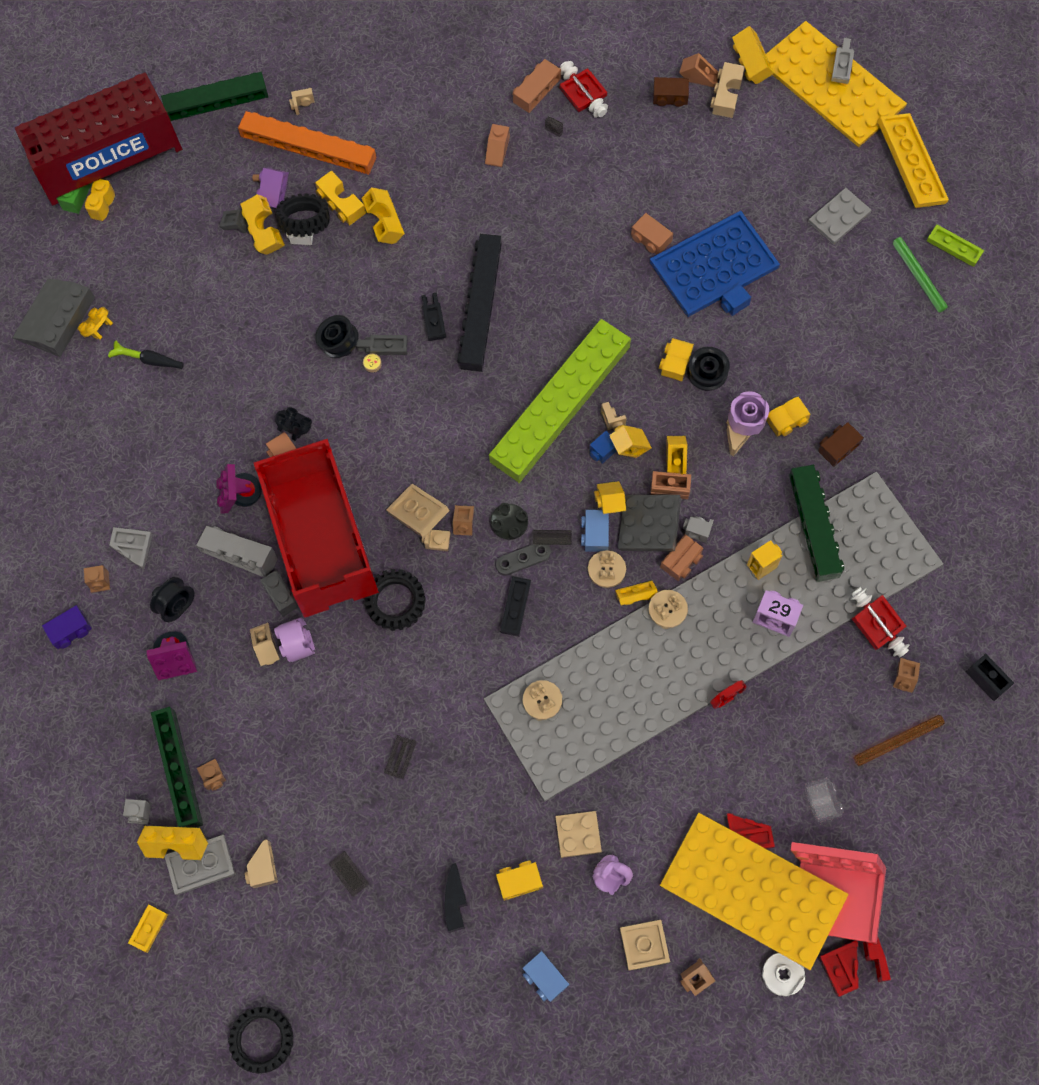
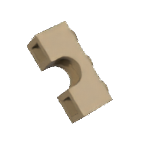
[710,62,745,118]

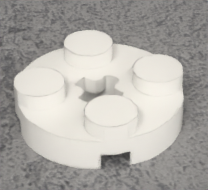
[762,953,805,996]

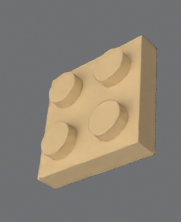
[556,811,602,858]
[620,920,670,971]

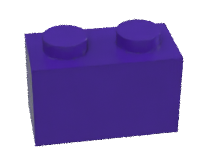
[42,605,92,649]

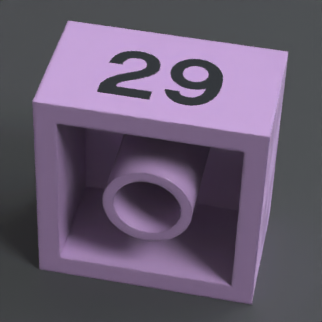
[752,590,803,637]

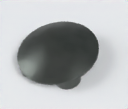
[490,503,528,540]

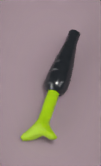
[108,340,184,369]

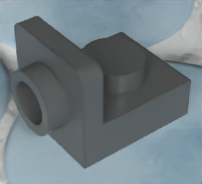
[220,209,248,233]

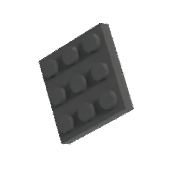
[618,495,681,551]

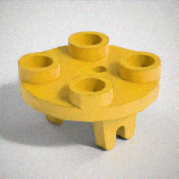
[77,307,113,340]

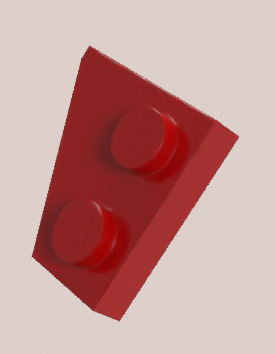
[727,813,775,849]
[819,940,858,997]

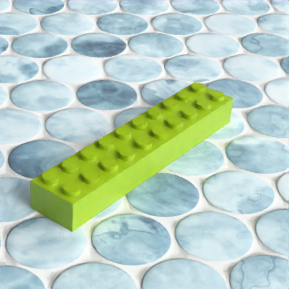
[489,319,631,483]

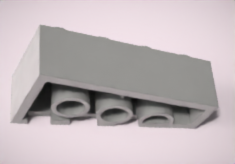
[196,526,278,577]

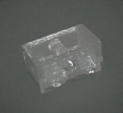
[803,777,844,826]

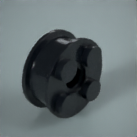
[315,315,359,358]
[687,347,730,391]
[150,577,195,623]

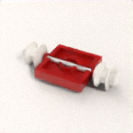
[559,61,608,117]
[850,587,910,657]

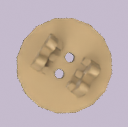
[588,550,626,588]
[648,590,688,629]
[523,680,562,721]

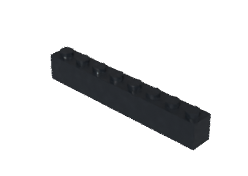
[457,234,502,372]

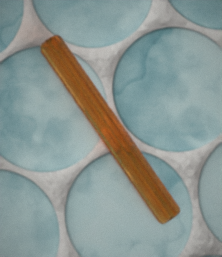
[854,715,945,766]

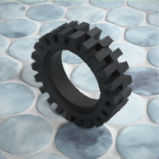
[364,569,426,631]

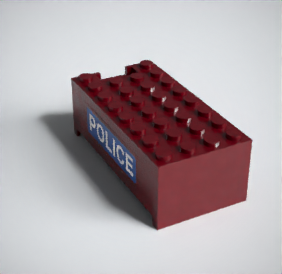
[14,72,183,206]

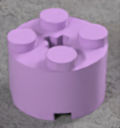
[728,392,769,436]
[274,617,315,662]

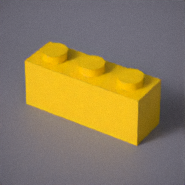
[732,26,774,84]

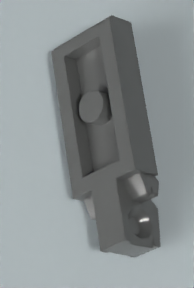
[356,335,407,355]

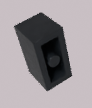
[965,653,1014,701]

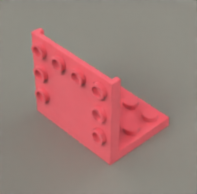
[791,842,886,944]

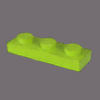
[927,225,984,267]

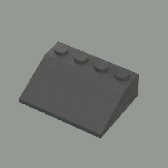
[12,279,95,357]

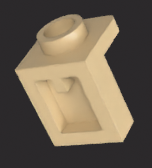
[289,88,315,115]
[601,402,626,430]
[422,530,451,551]

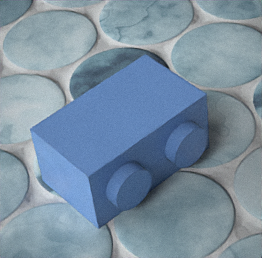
[581,510,609,552]
[523,951,569,1002]

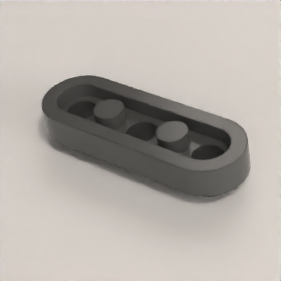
[496,542,551,576]

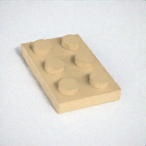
[386,484,450,538]

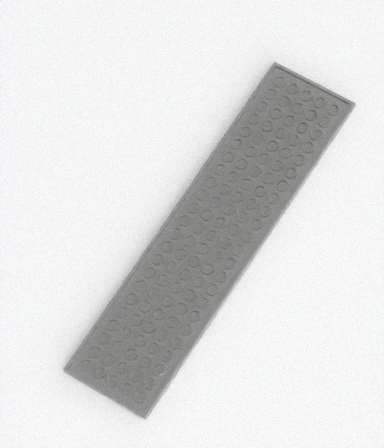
[484,472,943,802]

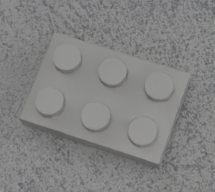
[808,188,872,245]
[165,835,236,895]

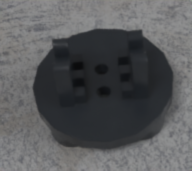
[274,407,312,441]

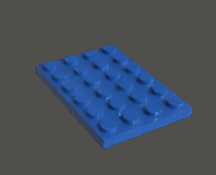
[650,211,780,317]

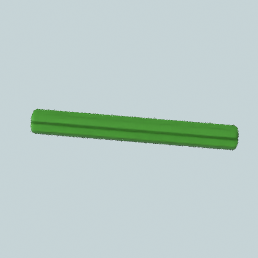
[893,237,947,313]

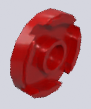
[710,680,747,709]

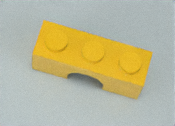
[315,170,366,226]
[361,187,405,244]
[240,194,285,255]
[137,826,208,860]

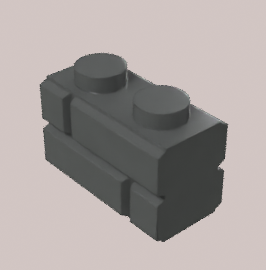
[260,570,299,617]

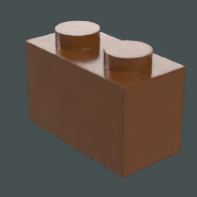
[653,77,689,107]
[818,422,864,467]

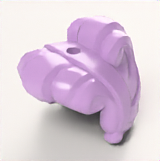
[592,855,633,895]

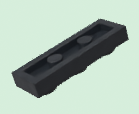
[500,576,531,637]

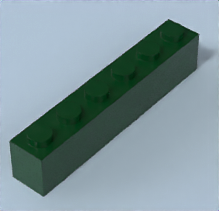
[161,71,269,121]
[789,465,844,582]
[151,707,203,828]

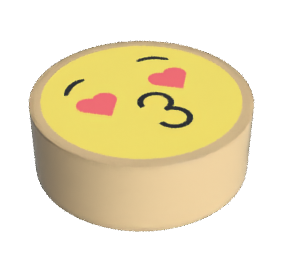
[363,354,382,372]

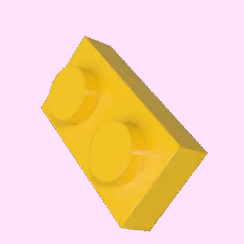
[615,581,658,605]
[128,904,168,953]

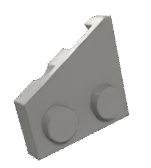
[109,527,152,569]

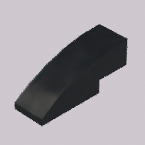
[444,863,468,933]

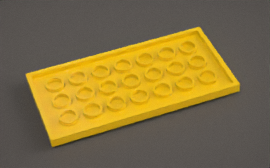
[766,21,907,147]
[660,813,849,970]

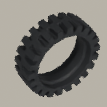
[276,193,330,237]
[228,1007,294,1074]

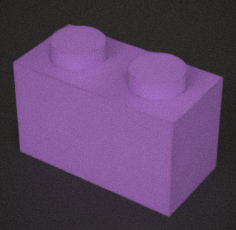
[256,168,289,208]

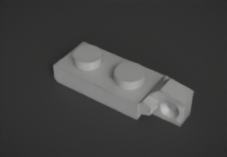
[831,38,854,84]

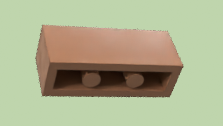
[512,59,561,113]

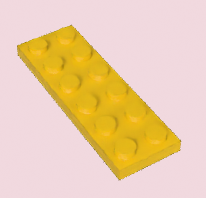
[877,113,949,208]

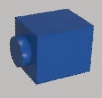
[721,284,751,316]
[589,431,617,464]

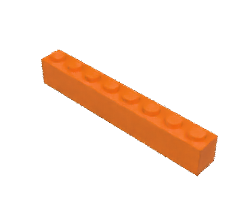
[238,111,377,175]

